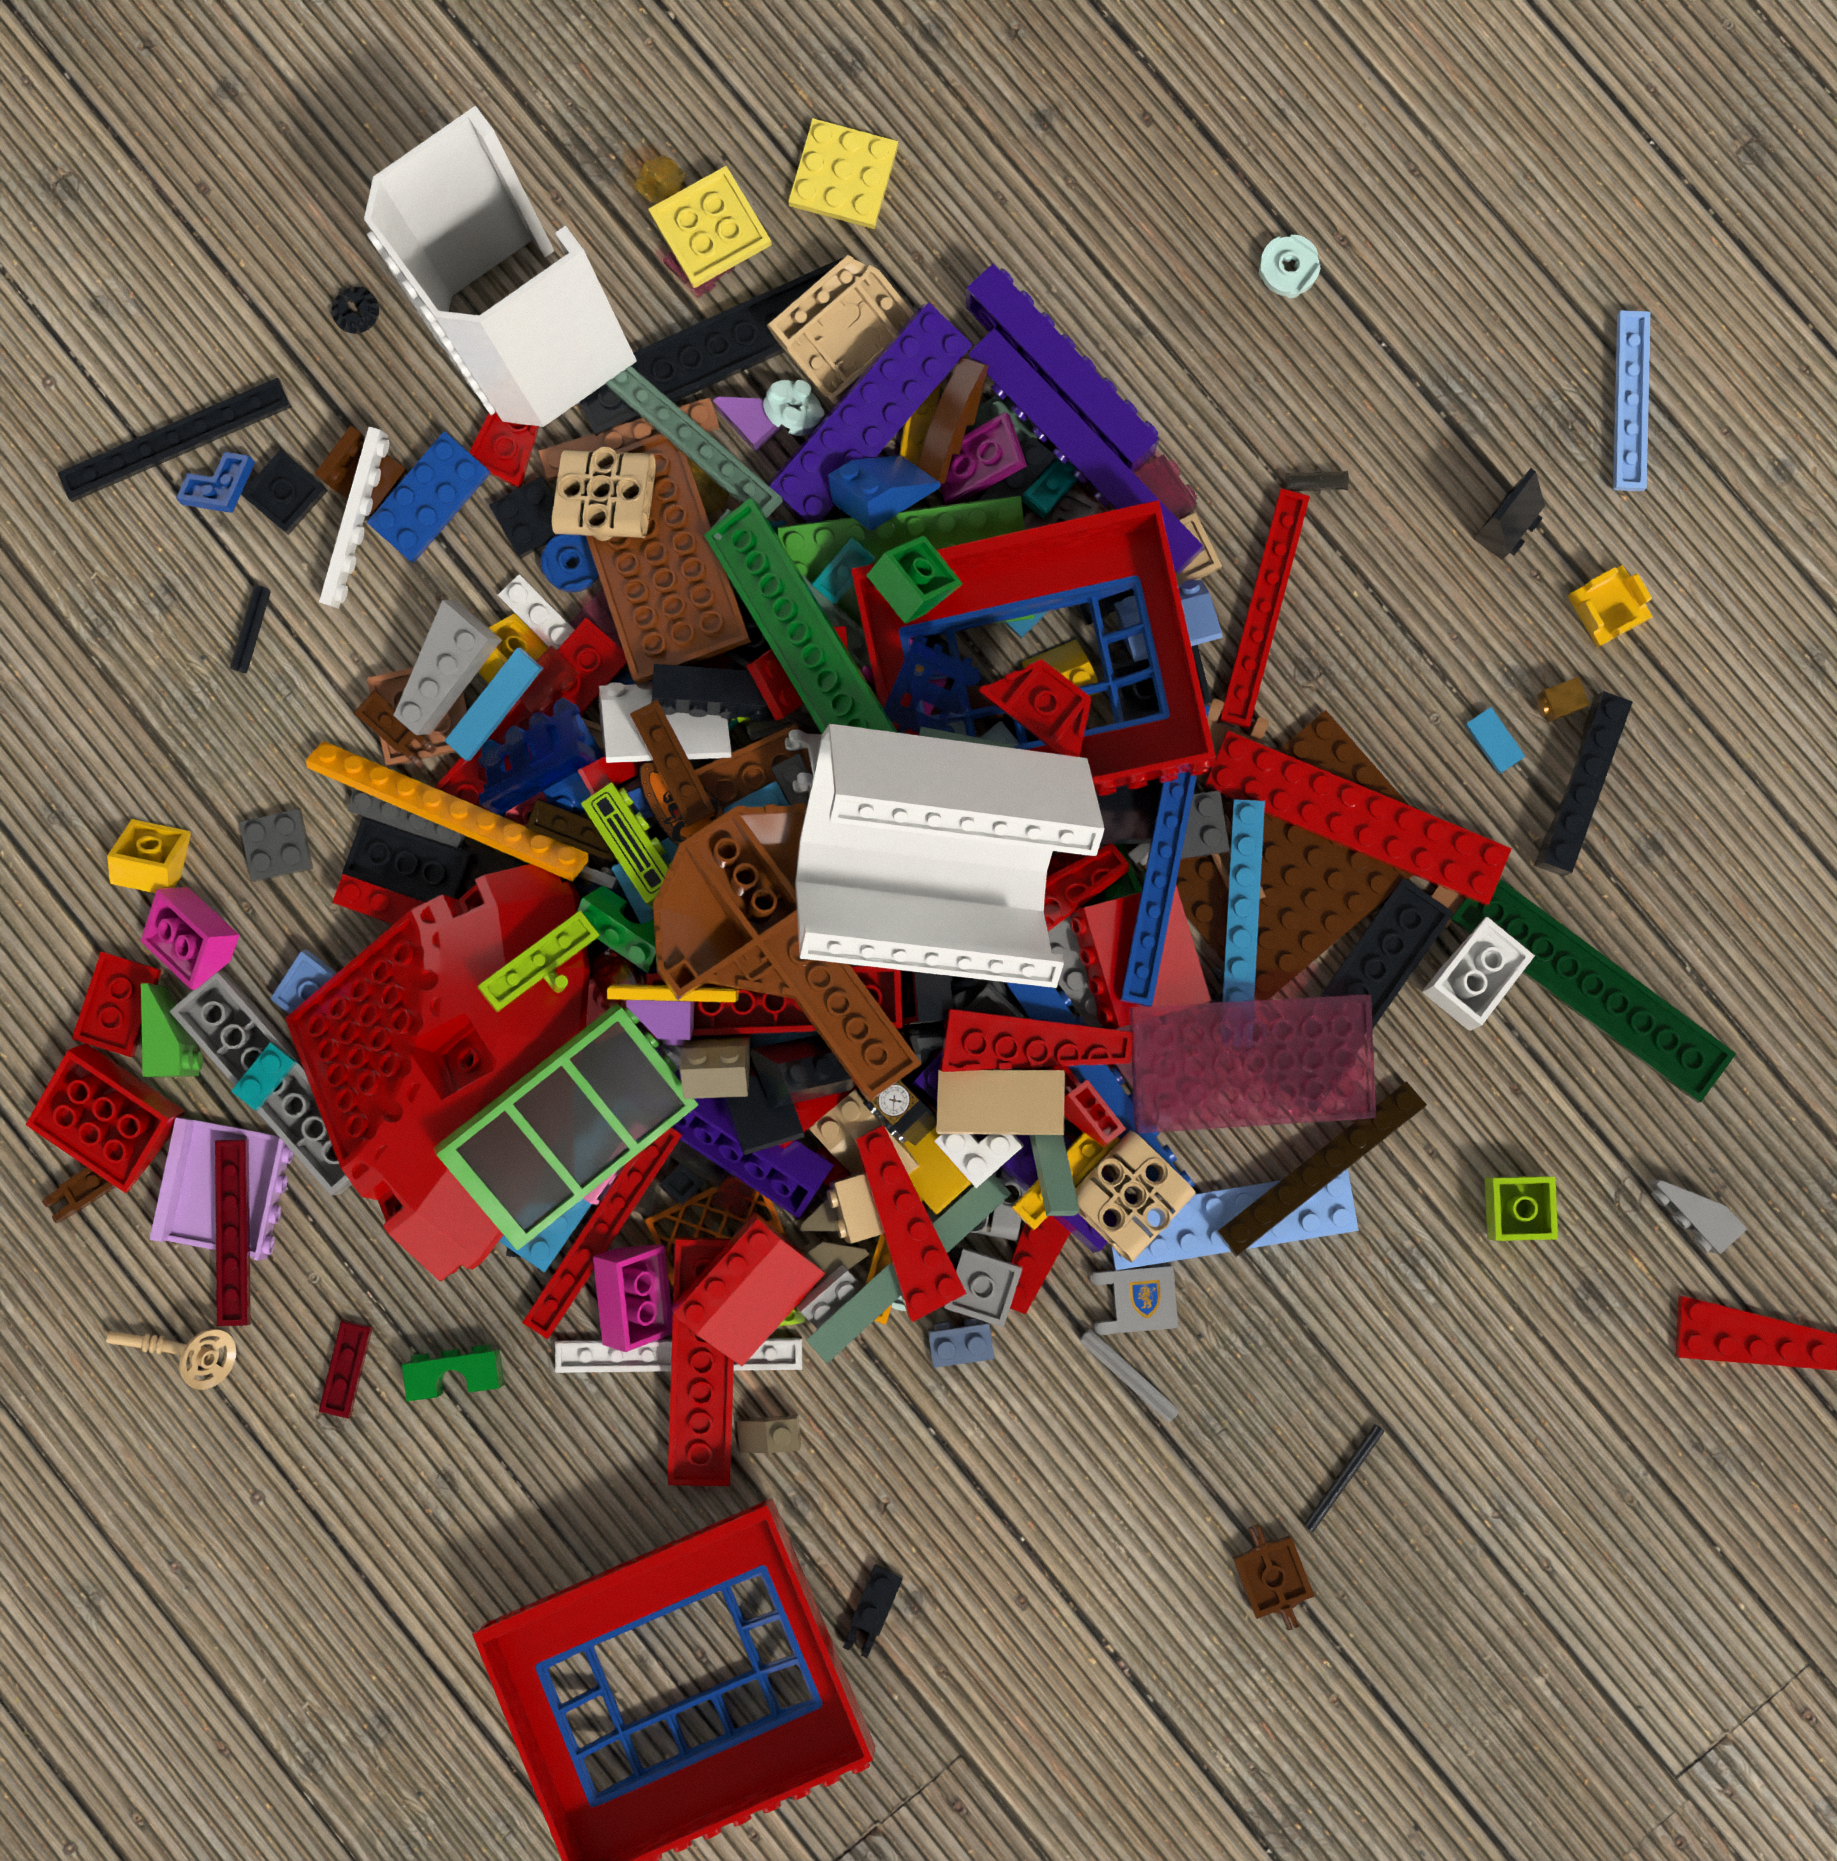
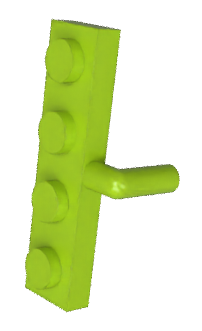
[477,910,600,1012]

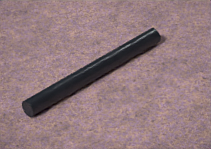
[1303,1424,1385,1532]

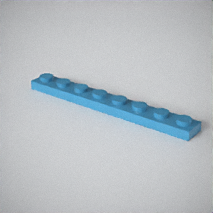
[1220,799,1265,1047]

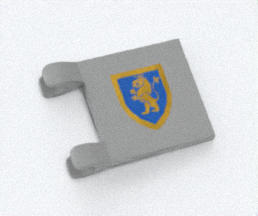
[1090,1266,1179,1335]

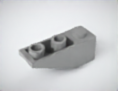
[1647,1179,1747,1254]

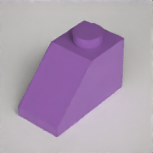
[713,397,782,453]
[626,1000,694,1045]

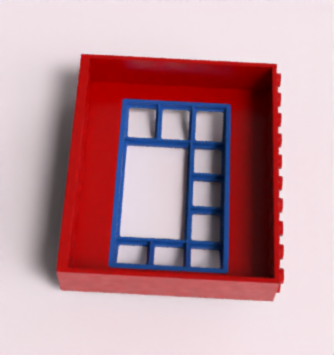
[851,500,1216,796]
[472,1497,876,1861]

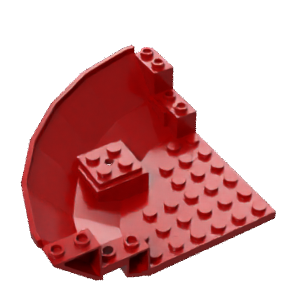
[285,864,590,1282]

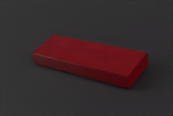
[318,1320,373,1419]

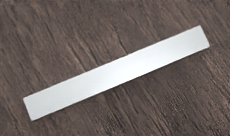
[555,1338,802,1373]

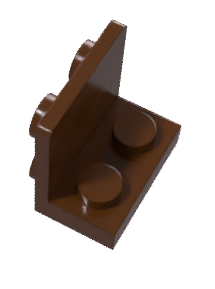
[314,426,406,516]

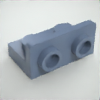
[928,1318,995,1368]

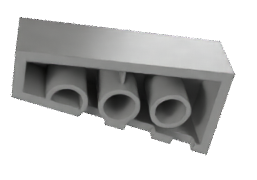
[393,600,502,735]

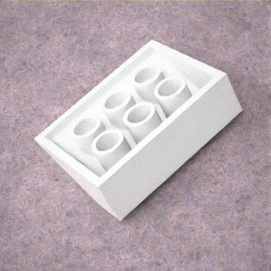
[599,682,731,763]

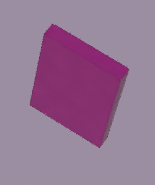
[940,412,1027,505]

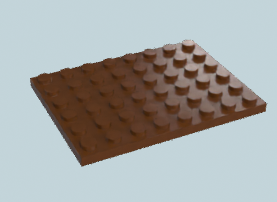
[1142,710,1413,1005]

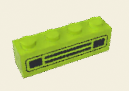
[581,782,671,909]

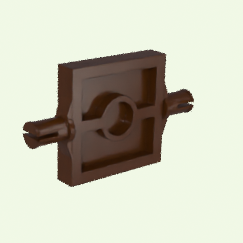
[1232,1524,1315,1630]

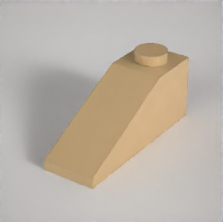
[832,1089,920,1175]
[809,1109,864,1175]

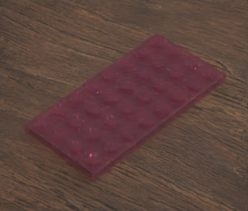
[1129,994,1376,1133]

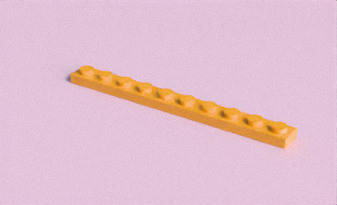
[306,741,588,882]

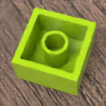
[1485,1176,1558,1241]

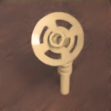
[106,1329,236,1390]

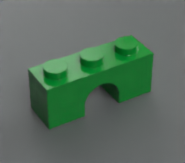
[577,885,657,973]
[402,1344,504,1402]

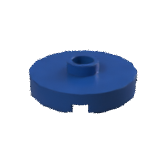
[541,534,599,593]

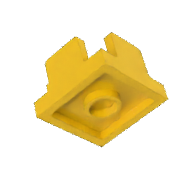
[1568,565,1653,648]

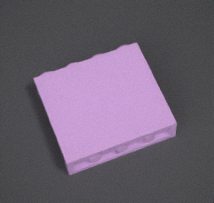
[149,1118,294,1261]

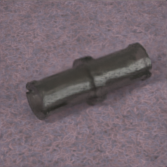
[1286,469,1349,494]

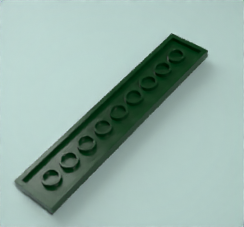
[1450,879,1737,1103]

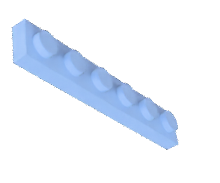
[1613,310,1650,491]

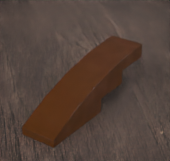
[917,357,989,484]

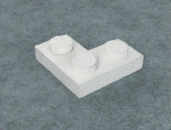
[935,1134,1024,1188]

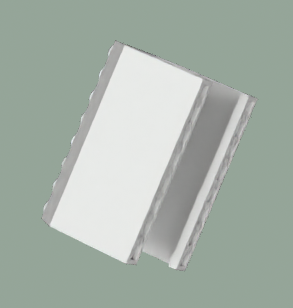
[364,106,637,427]
[795,724,1105,988]

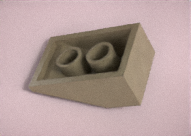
[680,1034,751,1099]

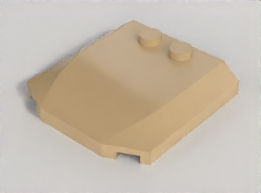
[767,255,914,408]

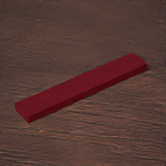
[215,1139,251,1326]

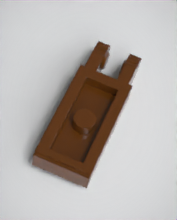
[353,690,437,768]
[42,1167,116,1223]

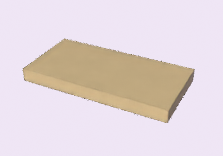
[936,1070,1065,1135]

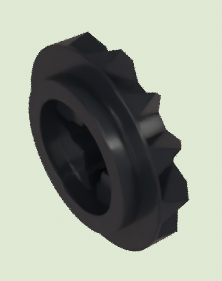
[331,285,379,334]

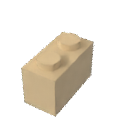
[827,1172,883,1243]

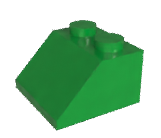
[867,536,963,624]

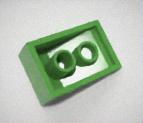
[141,983,203,1078]

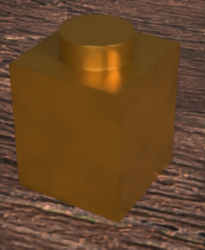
[1537,677,1590,723]

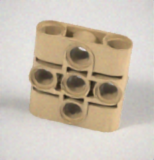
[552,447,656,541]
[1075,1130,1196,1262]

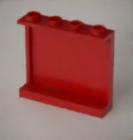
[1070,885,1211,1029]

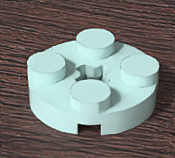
[1259,235,1320,298]
[763,380,824,436]

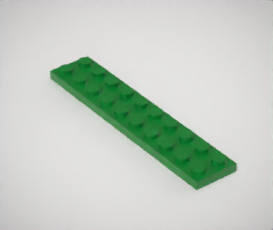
[704,497,898,734]

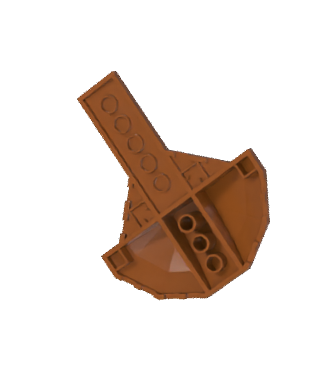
[653,803,922,1102]

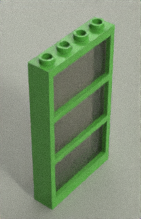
[434,1003,699,1251]

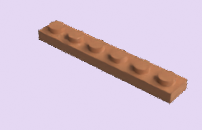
[539,397,720,482]

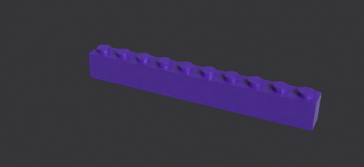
[968,328,1204,575]

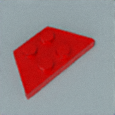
[979,659,1092,757]

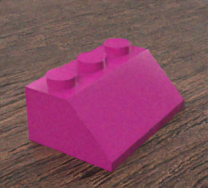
[140,887,239,990]
[593,1244,673,1352]

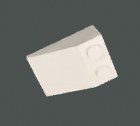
[1422,917,1535,1031]

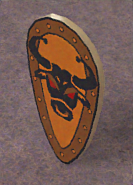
[639,761,725,847]

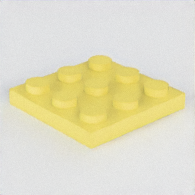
[788,118,899,229]
[648,166,772,288]

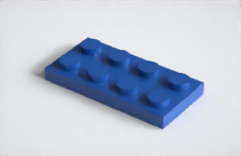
[366,431,490,563]

